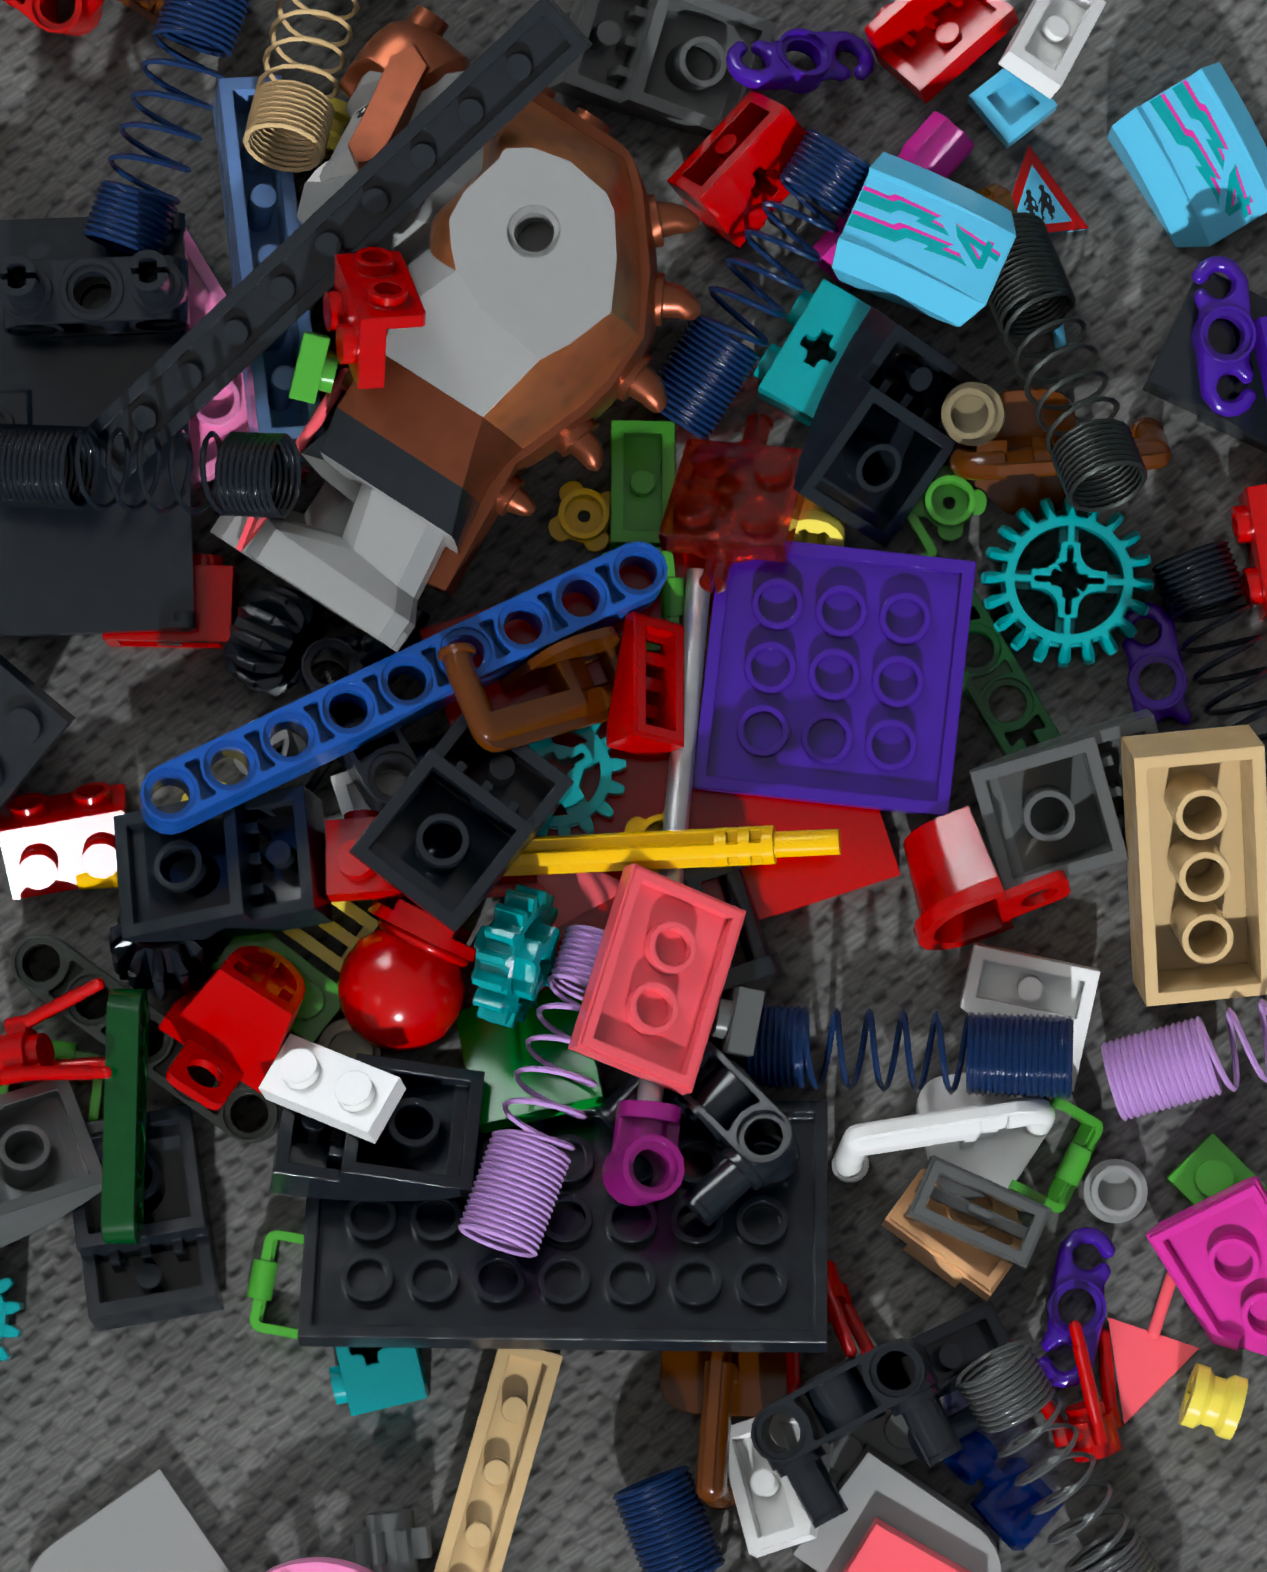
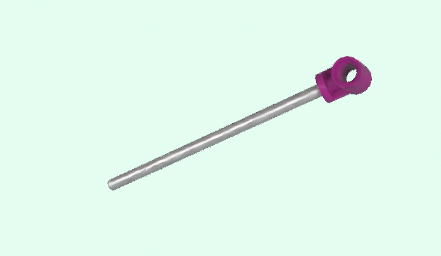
[602,568,712,1206]

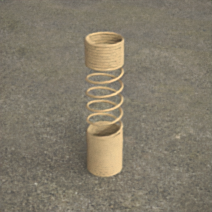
[242,0,360,173]

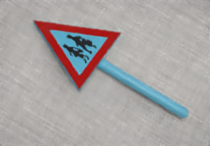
[1007,144,1089,349]

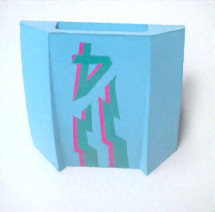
[1107,62,1267,248]
[832,152,1016,327]

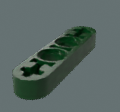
[962,588,1061,756]
[101,988,149,1244]

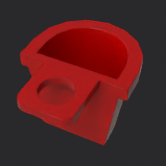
[903,806,1070,951]
[158,945,306,1110]

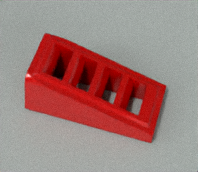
[606,612,684,758]

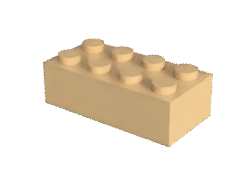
[1120,724,1267,1007]

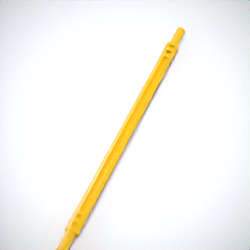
[76,825,841,890]

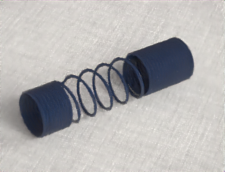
[82,0,251,256]
[657,129,871,441]
[745,1004,1074,1099]
[612,1465,725,1572]

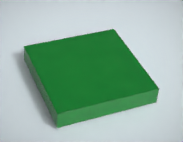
[456,988,605,1134]

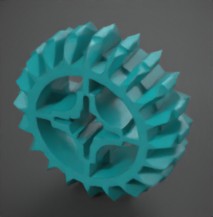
[980,497,1154,668]

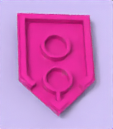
[1146,1176,1267,1356]

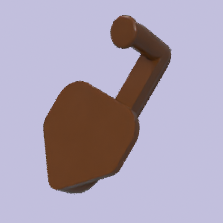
[949,387,1171,515]
[437,626,622,752]
[660,1351,787,1510]

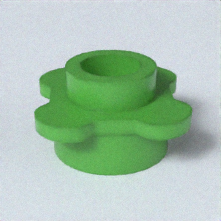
[913,465,987,542]

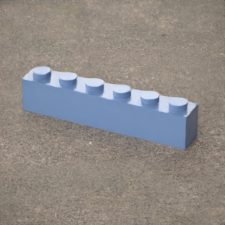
[212,75,324,463]

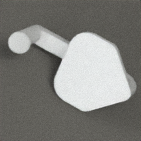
[831,1072,1055,1200]

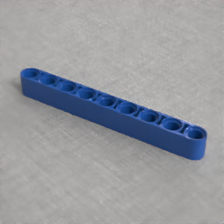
[140,541,668,835]

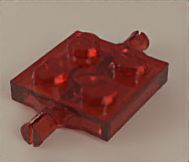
[658,413,805,594]

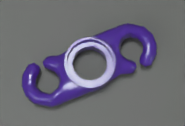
[726,28,874,93]
[1192,256,1256,417]
[1122,602,1192,731]
[1038,1227,1116,1388]

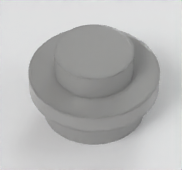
[1083,1159,1148,1223]

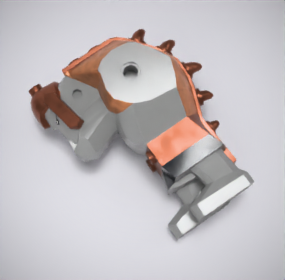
[210,5,701,652]

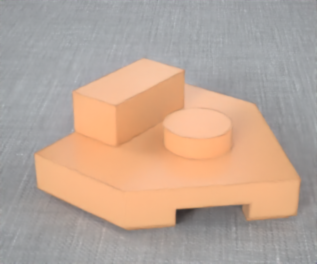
[881,1169,1022,1301]

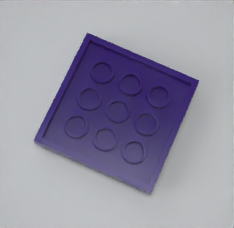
[692,533,976,817]

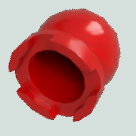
[337,898,477,1053]

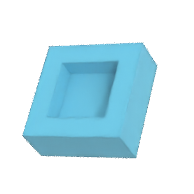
[967,68,1058,149]

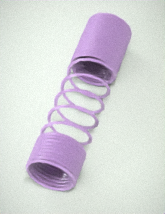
[458,924,604,1258]
[1101,998,1267,1121]

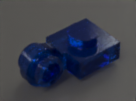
[944,1431,1064,1551]

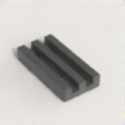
[905,1155,1052,1269]

